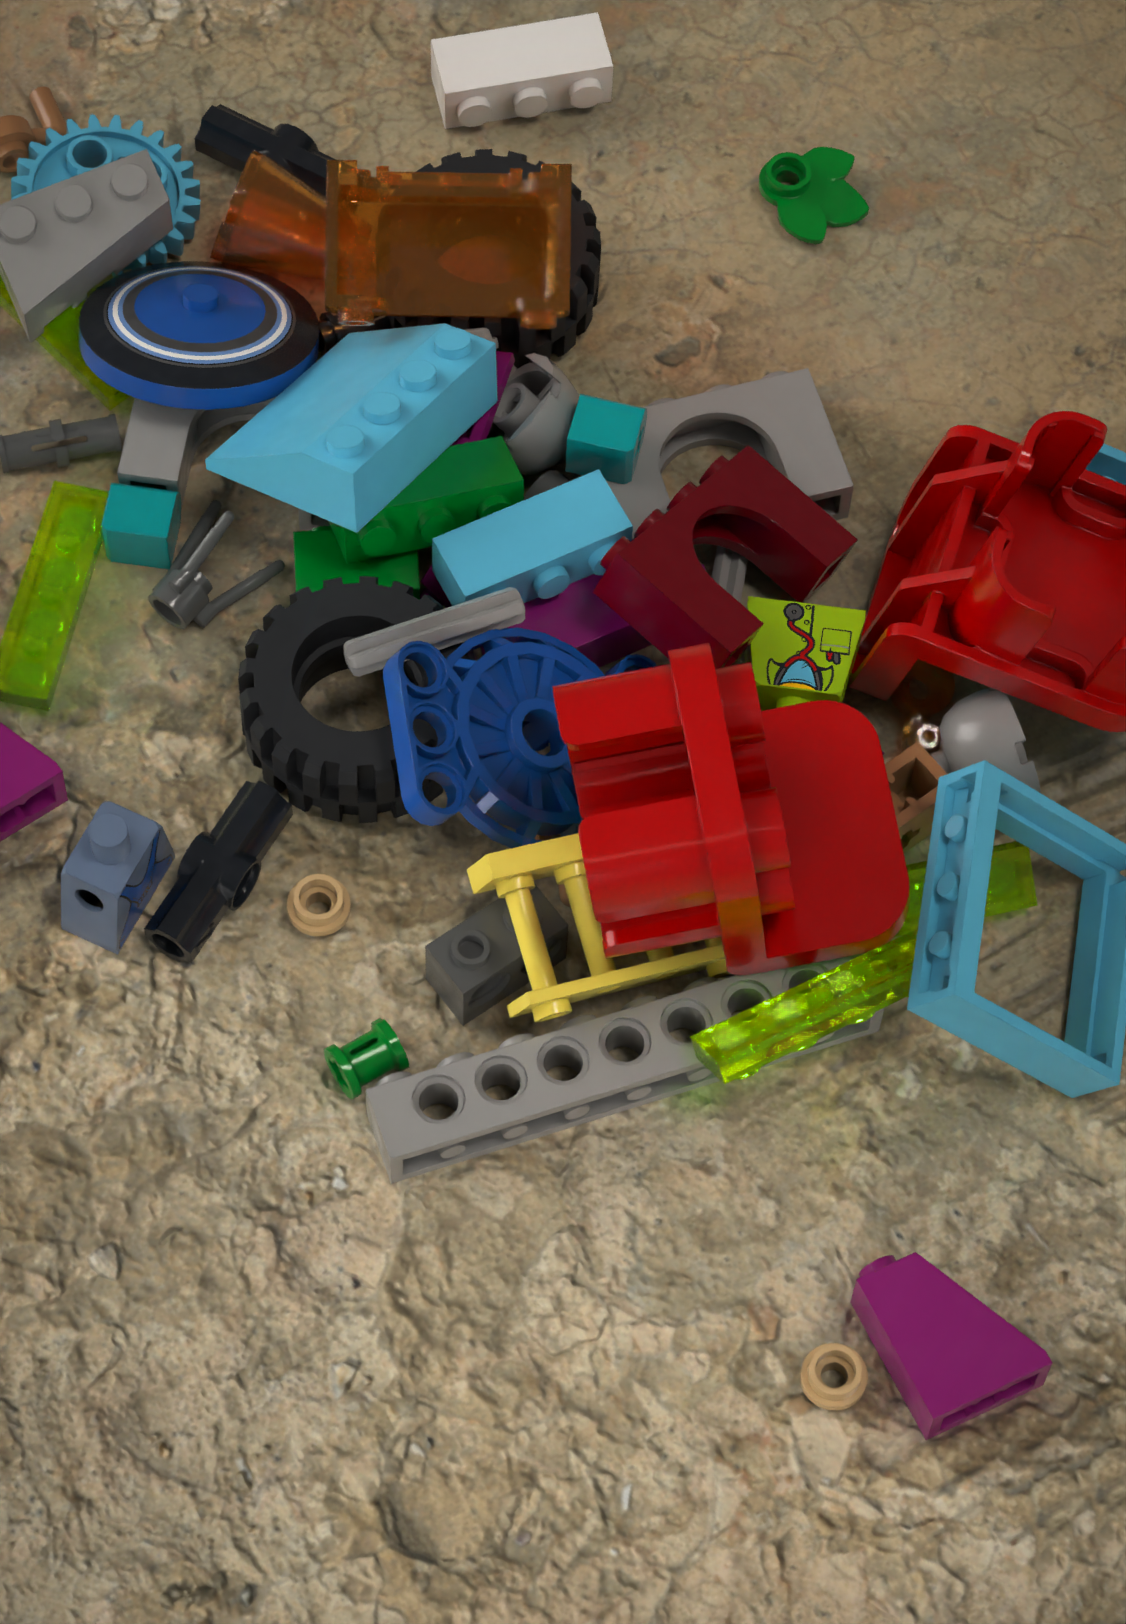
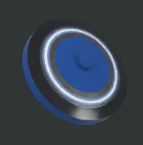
[79,261,319,410]

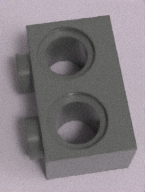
[425,884,569,1026]

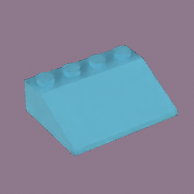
[205,323,498,533]

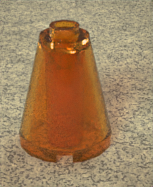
[210,150,376,285]

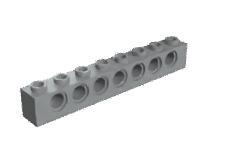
[366,953,885,1184]

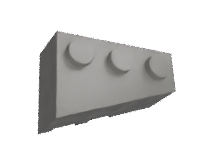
[0,149,173,343]

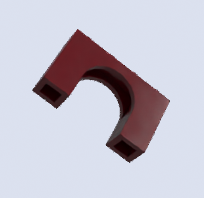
[593,445,858,669]

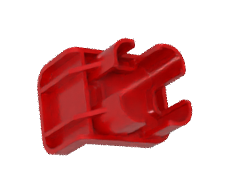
[847,411,1126,732]
[552,642,910,975]

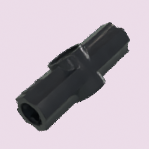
[195,104,369,222]
[144,781,293,963]

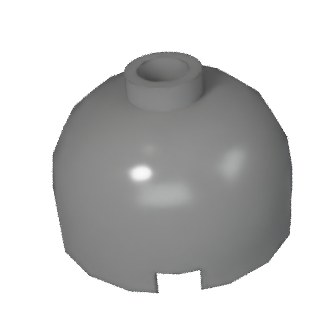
[486,353,579,477]
[930,687,1041,793]

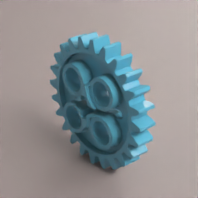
[11,114,201,278]

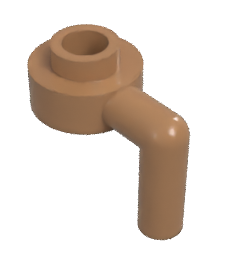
[0,87,67,173]

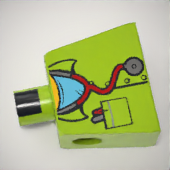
[744,596,866,711]

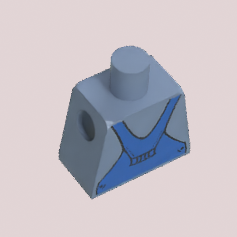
[61,801,175,955]

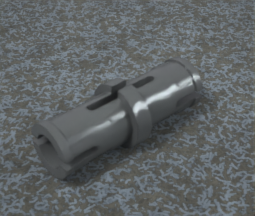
[0,414,122,473]

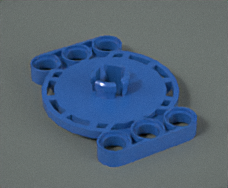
[383,627,657,848]

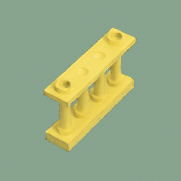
[467,833,731,1023]

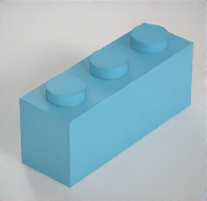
[432,469,633,606]

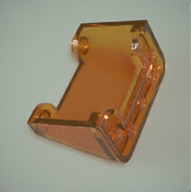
[325,160,572,329]

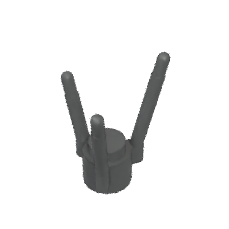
[148,500,285,630]

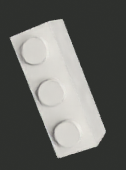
[431,12,613,129]

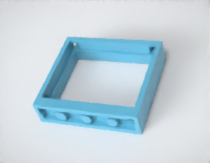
[907,760,1126,1098]

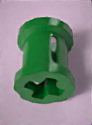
[323,1018,409,1100]

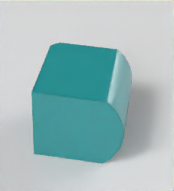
[565,394,647,484]
[101,483,182,570]

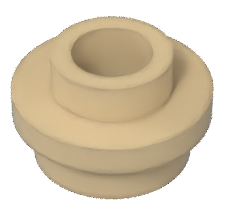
[287,874,351,937]
[800,1343,868,1411]

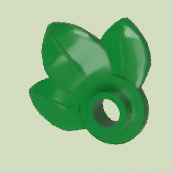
[758,147,869,244]

